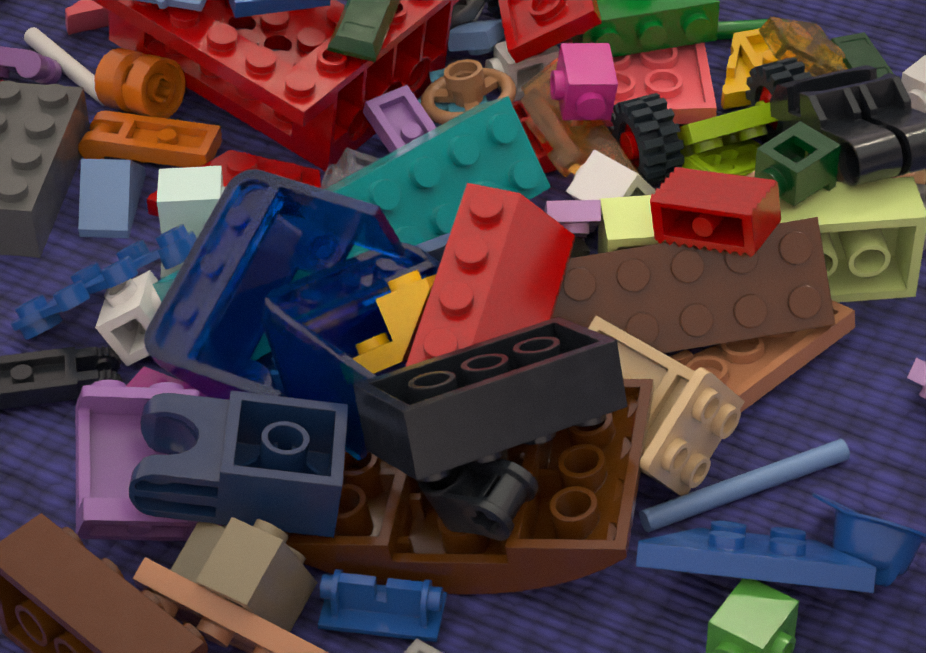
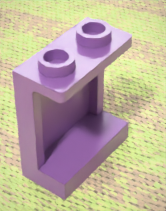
[75,380,199,541]

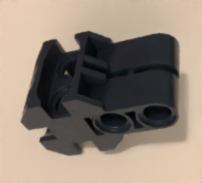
[770,65,926,186]

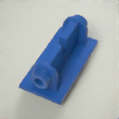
[318,569,447,642]

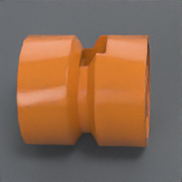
[94,48,185,118]

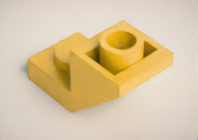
[343,270,436,383]

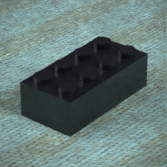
[353,317,628,482]

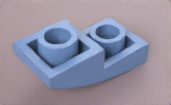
[448,19,506,55]

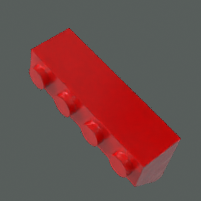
[405,183,575,367]

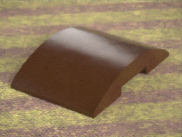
[285,379,654,595]

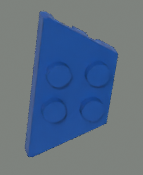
[636,521,876,593]

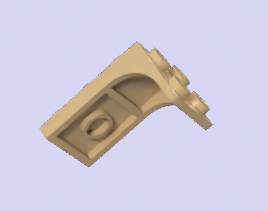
[588,316,745,496]

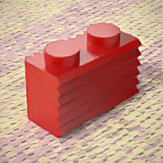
[650,167,781,258]

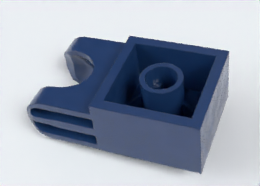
[129,391,348,538]

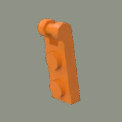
[78,110,222,168]

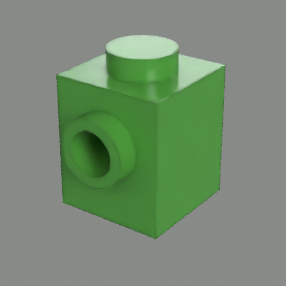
[706,578,799,653]

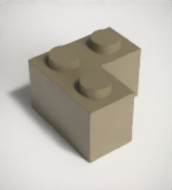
[170,517,317,632]

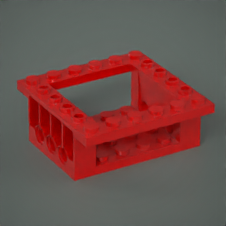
[92,0,460,173]

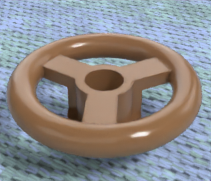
[421,59,516,125]

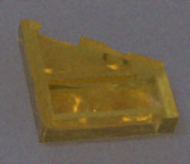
[759,16,848,77]

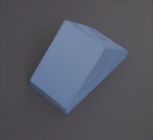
[78,159,146,238]

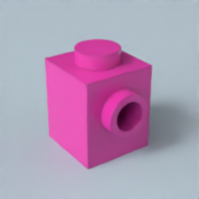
[550,43,618,120]

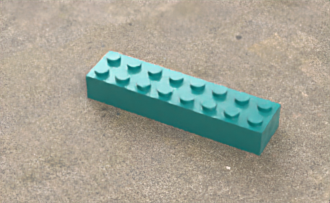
[152,96,551,380]

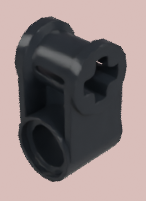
[418,459,539,541]

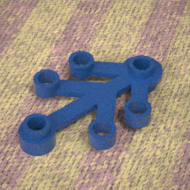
[10,224,203,340]

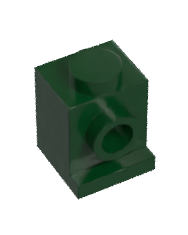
[754,121,841,206]

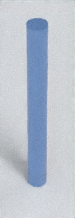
[639,439,850,532]

